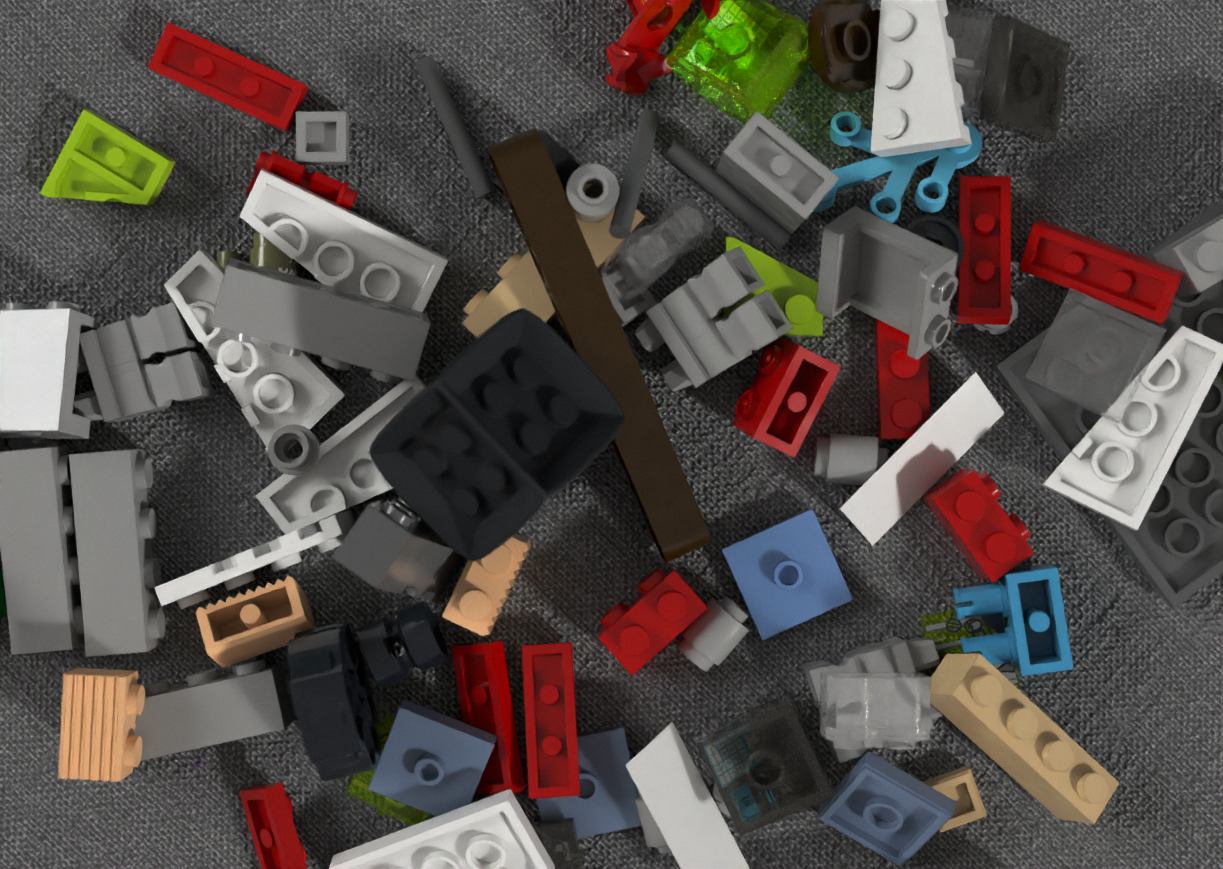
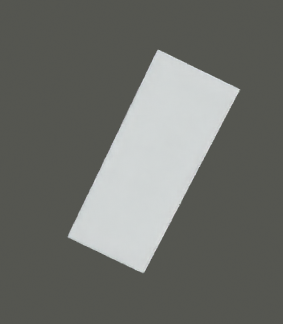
[839,372,1005,546]
[625,722,750,869]

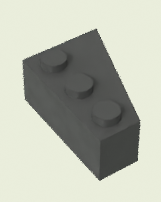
[332,497,467,603]

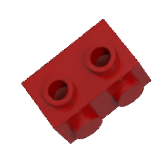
[732,337,841,458]
[922,469,1034,583]
[598,565,708,676]

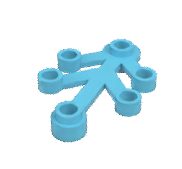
[812,111,982,224]

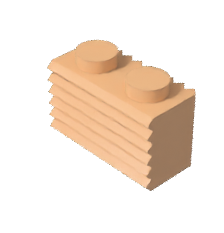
[442,534,531,636]
[196,575,316,668]
[58,668,145,782]

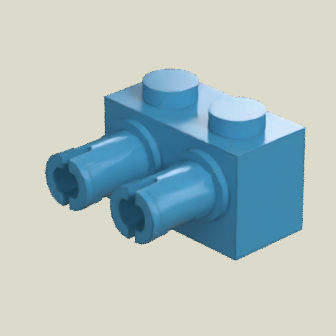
[952,563,1073,676]

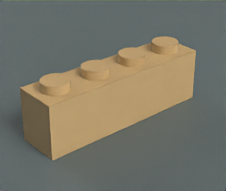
[462,184,645,338]
[920,653,1119,824]

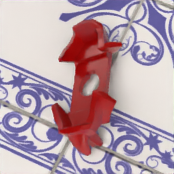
[605,0,721,97]

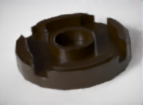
[808,0,880,94]

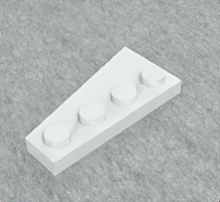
[871,0,972,157]
[239,168,448,312]
[164,249,347,453]
[1042,325,1223,531]
[256,374,426,535]
[154,510,355,609]
[329,789,555,869]

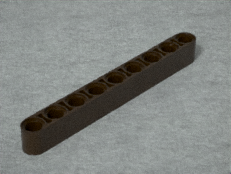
[487,127,712,563]

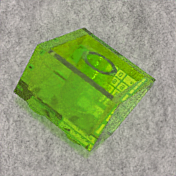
[665,0,811,125]

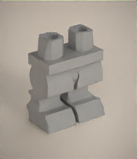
[635,246,793,392]
[74,302,216,422]
[802,636,943,763]

